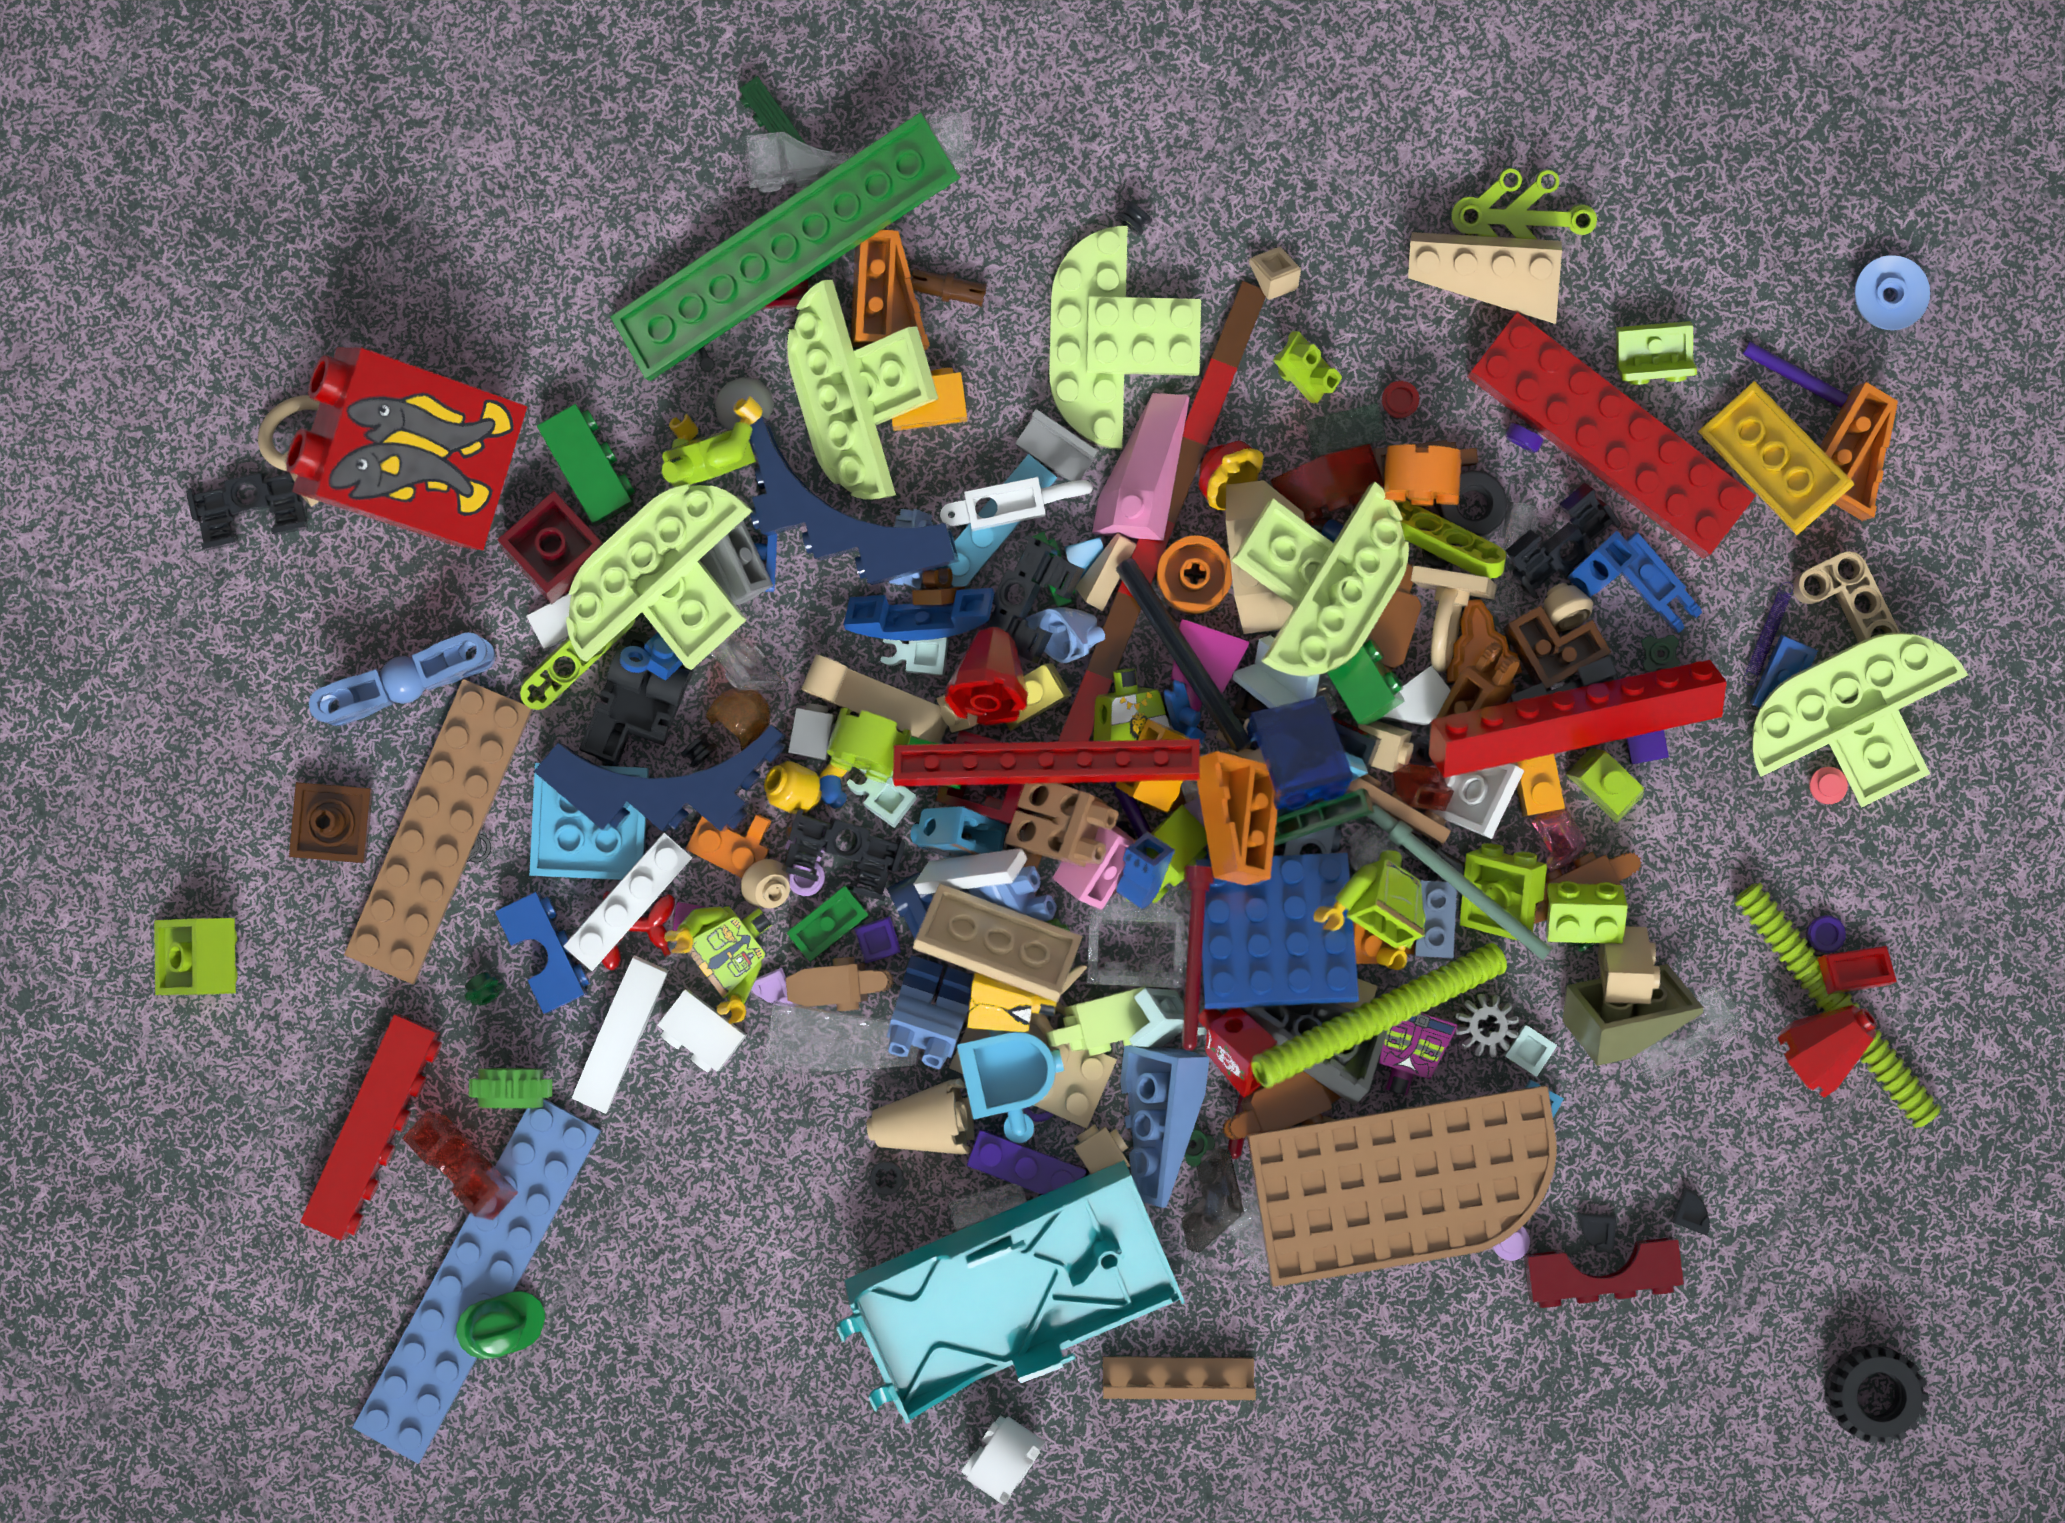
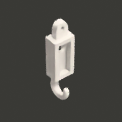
[940,477,1093,531]

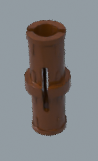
[911,268,987,307]

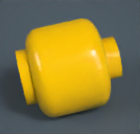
[764,761,821,815]

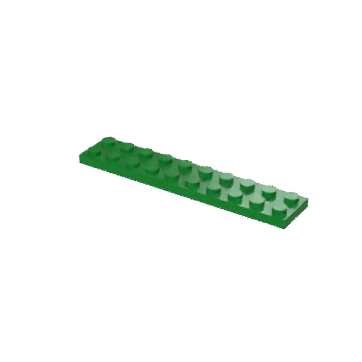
[611,112,961,381]

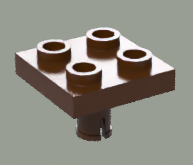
[289,782,373,864]

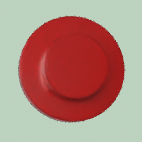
[1382,381,1419,418]

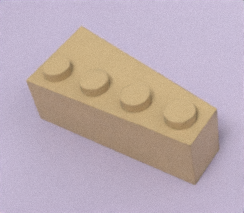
[1408,232,1562,324]

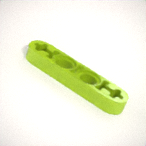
[1395,500,1506,579]
[520,618,635,710]

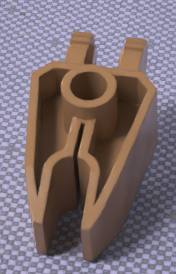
[786,957,895,1011]

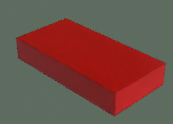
[1818,946,1897,995]

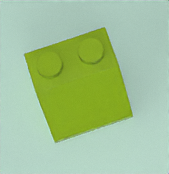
[154,918,238,995]

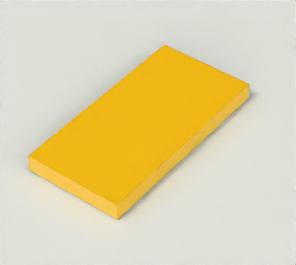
[1698,381,1854,535]

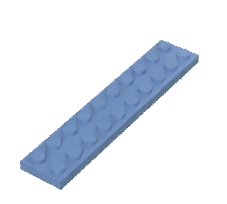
[352,1098,602,1464]

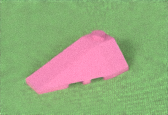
[1092,393,1190,541]

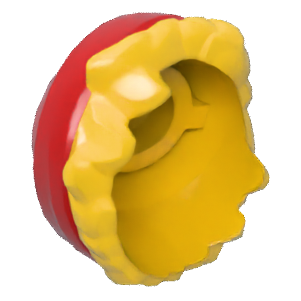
[1199,441,1264,511]

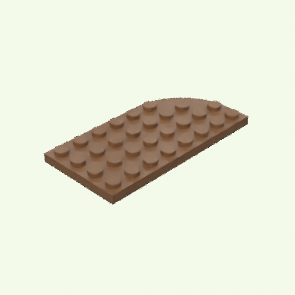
[1247,1085,1557,1287]

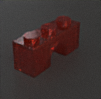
[402,1111,518,1220]

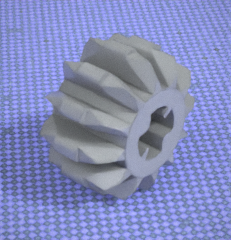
[1455,994,1519,1057]

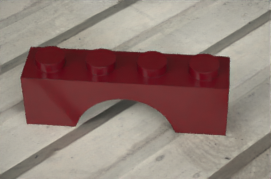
[1524,1237,1684,1308]

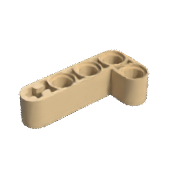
[1792,551,1900,642]
[801,654,947,744]

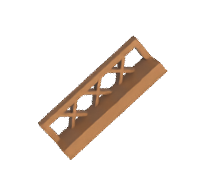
[1103,1356,1256,1400]

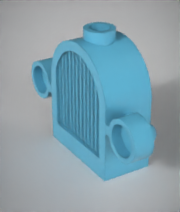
[957,1029,1064,1143]

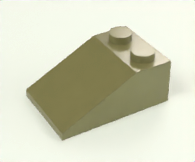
[1562,964,1704,1066]

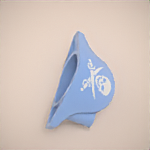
[1022,607,1105,663]

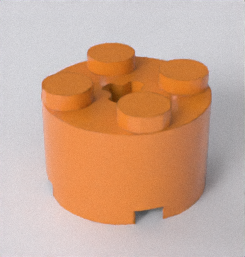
[1383,445,1461,506]
[1156,535,1232,615]

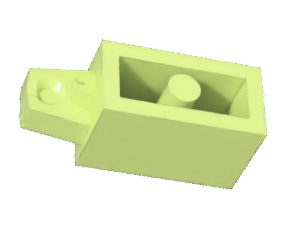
[1045,987,1150,1056]

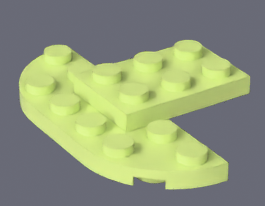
[1049,226,1201,450]
[787,279,938,500]
[1231,482,1409,676]
[566,484,752,670]
[1752,632,1968,808]

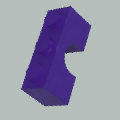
[967,1128,1086,1195]

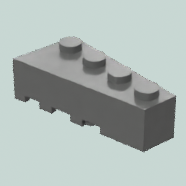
[1228,1003,1388,1106]

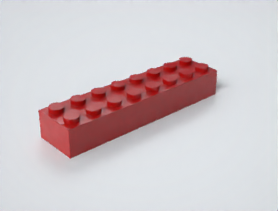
[1467,312,1756,559]

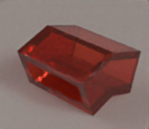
[1393,764,1454,811]

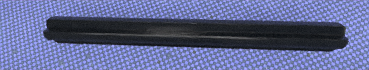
[1116,558,1251,752]

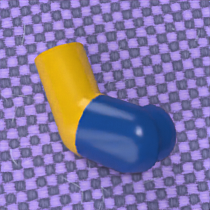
[819,764,847,809]

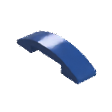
[843,588,995,641]

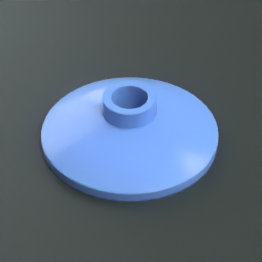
[1855,255,1930,330]

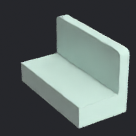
[1233,635,1320,716]
[1129,988,1184,1047]

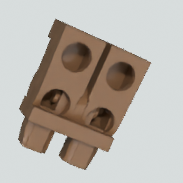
[1005,783,1119,868]

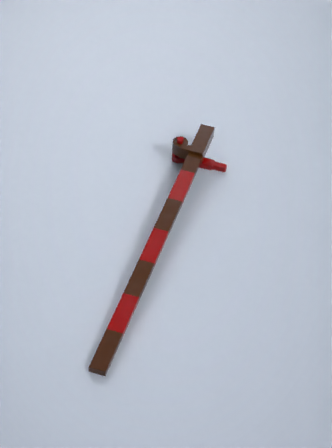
[984,281,1266,870]

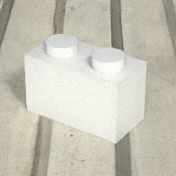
[657,989,747,1072]

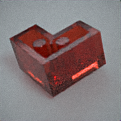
[1271,444,1384,523]

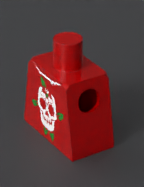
[1198,1007,1278,1098]

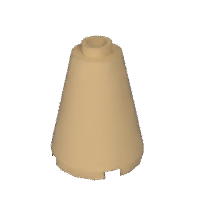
[867,1078,974,1154]

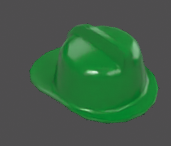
[456,1291,545,1359]

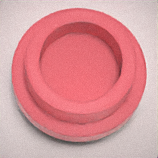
[1809,767,1848,804]

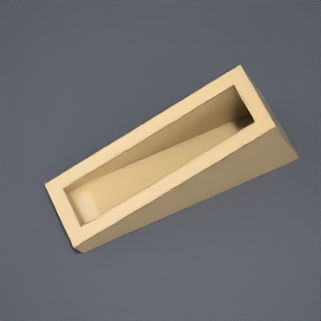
[1076,533,1136,611]

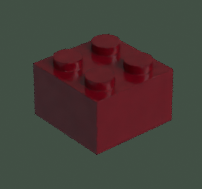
[497,491,603,605]

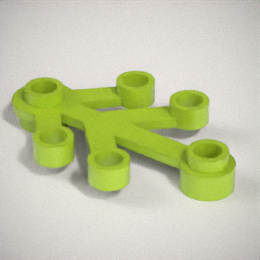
[1451,168,1597,240]

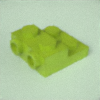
[1460,843,1547,941]

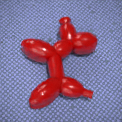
[601,891,675,970]

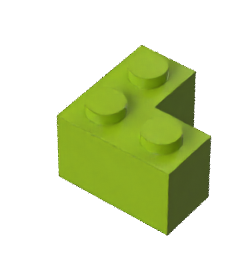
[1116,804,1208,910]

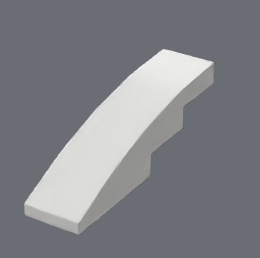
[572,955,669,1114]

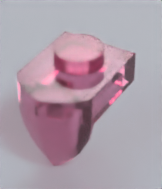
[1532,808,1587,871]

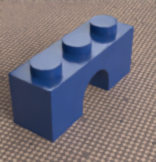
[495,892,590,1014]

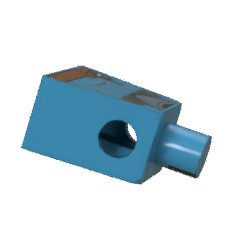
[911,807,1007,858]

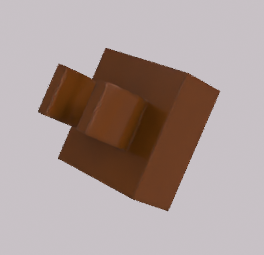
[912,568,965,605]

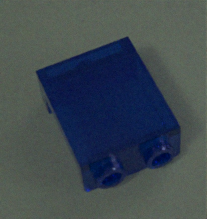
[1246,695,1353,810]

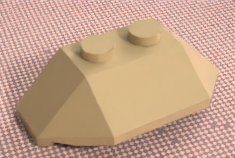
[1226,480,1305,634]

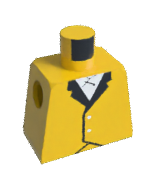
[968,972,1057,1032]

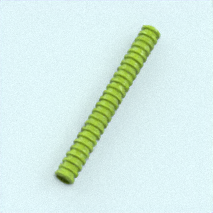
[1734,882,1941,1128]
[1252,943,1507,1088]

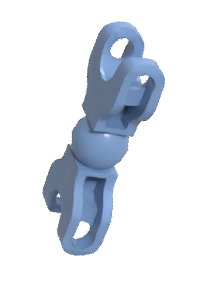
[309,632,496,726]

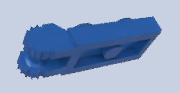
[1621,531,1702,634]

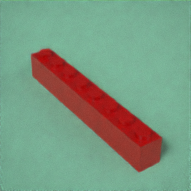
[1429,660,1727,778]

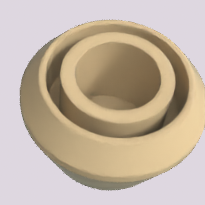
[1544,583,1593,631]
[741,859,790,908]

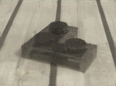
[1181,1147,1244,1253]

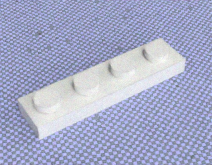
[563,833,692,971]

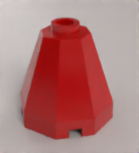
[944,627,1028,726]
[1777,1005,1877,1098]

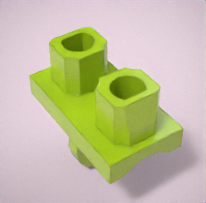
[1273,331,1342,403]

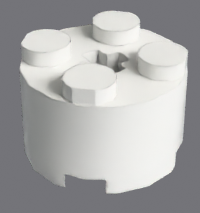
[962,1415,1046,1505]

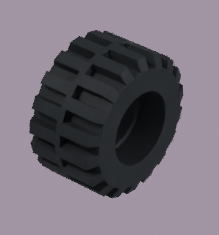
[1825,1344,1929,1445]

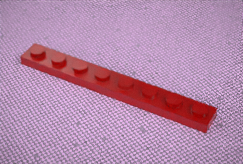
[893,739,1200,786]

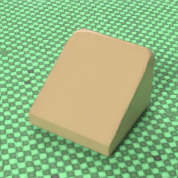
[1249,247,1301,300]

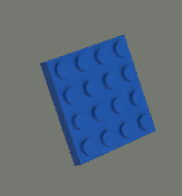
[1196,853,1359,1009]

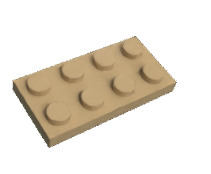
[913,883,1083,1002]
[949,1024,1117,1129]

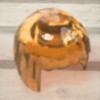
[706,686,771,751]

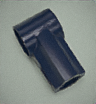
[887,871,933,952]

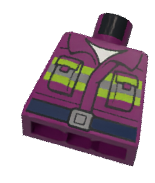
[1378,1013,1457,1096]

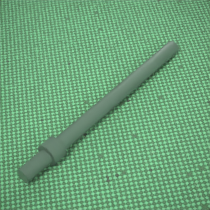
[1366,804,1552,960]

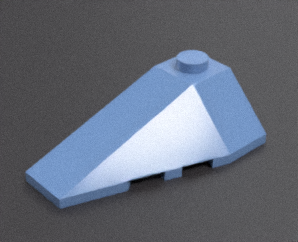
[1120,1045,1210,1208]

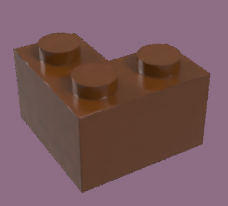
[1503,605,1611,690]

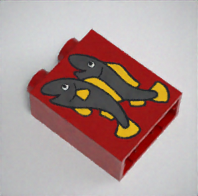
[286,347,528,551]

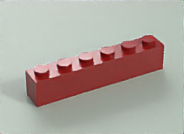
[300,1014,442,1241]

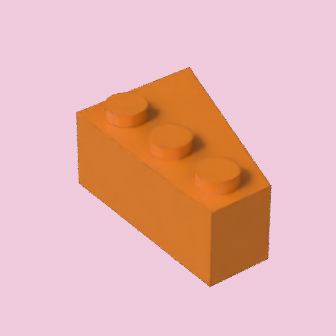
[850,230,930,351]
[1819,382,1898,521]
[1197,751,1282,885]

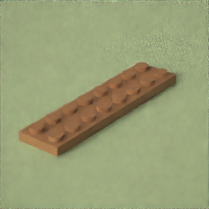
[344,679,533,984]

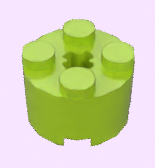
[826,707,912,783]

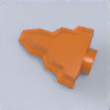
[1446,599,1522,683]

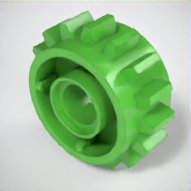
[469,1068,552,1108]

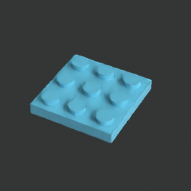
[529,763,649,880]

